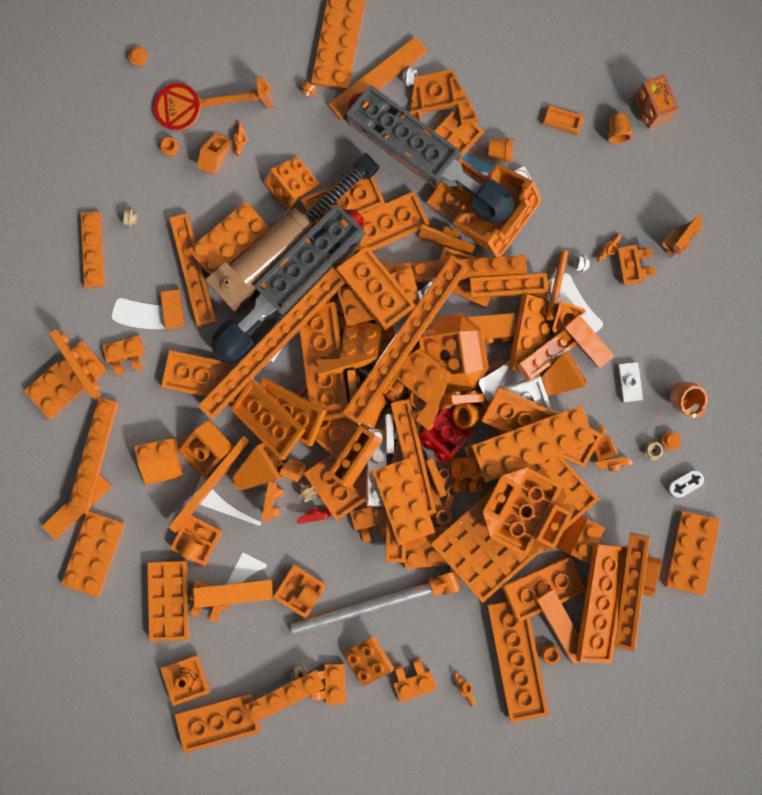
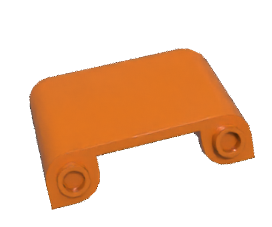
[453,163,541,257]

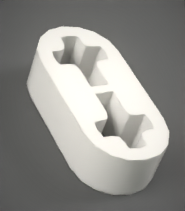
[668,471,704,498]

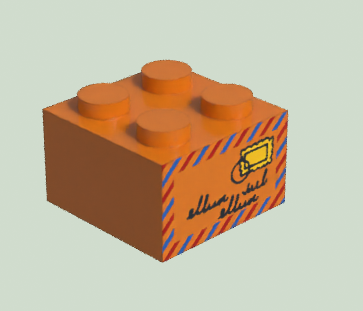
[635,74,679,129]

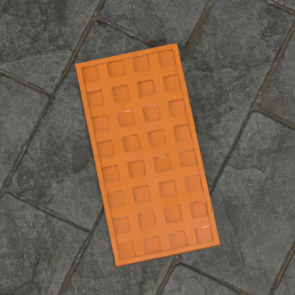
[431,455,600,603]

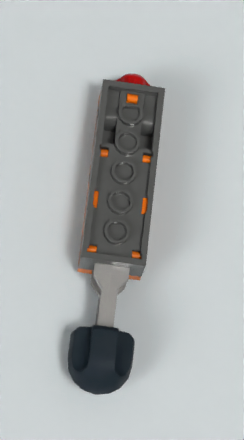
[346,85,514,223]
[212,204,369,363]

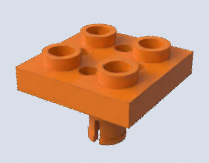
[160,654,211,706]

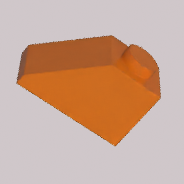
[197,133,232,175]

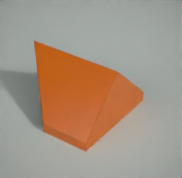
[550,301,586,334]

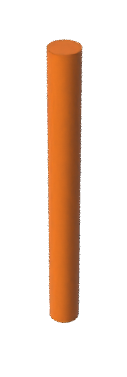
[546,250,569,321]

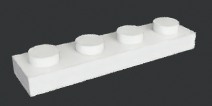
[366,429,386,507]

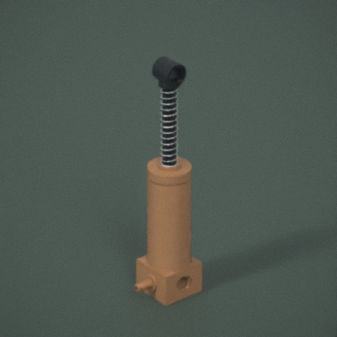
[206,153,380,314]

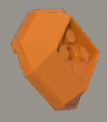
[409,313,489,393]
[483,467,573,557]

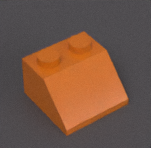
[179,420,234,478]
[135,438,184,485]
[555,516,605,563]

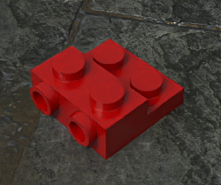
[419,409,474,463]

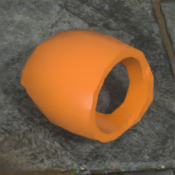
[669,381,708,417]

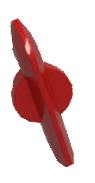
[297,508,331,524]

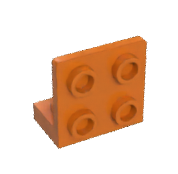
[263,156,320,211]

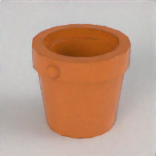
[608,113,633,144]
[488,138,514,163]
[453,403,484,429]

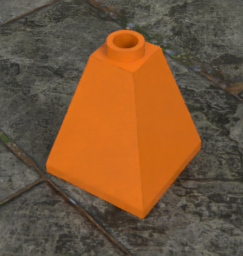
[541,351,589,397]
[233,443,286,490]

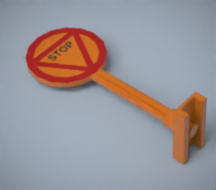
[153,77,275,131]

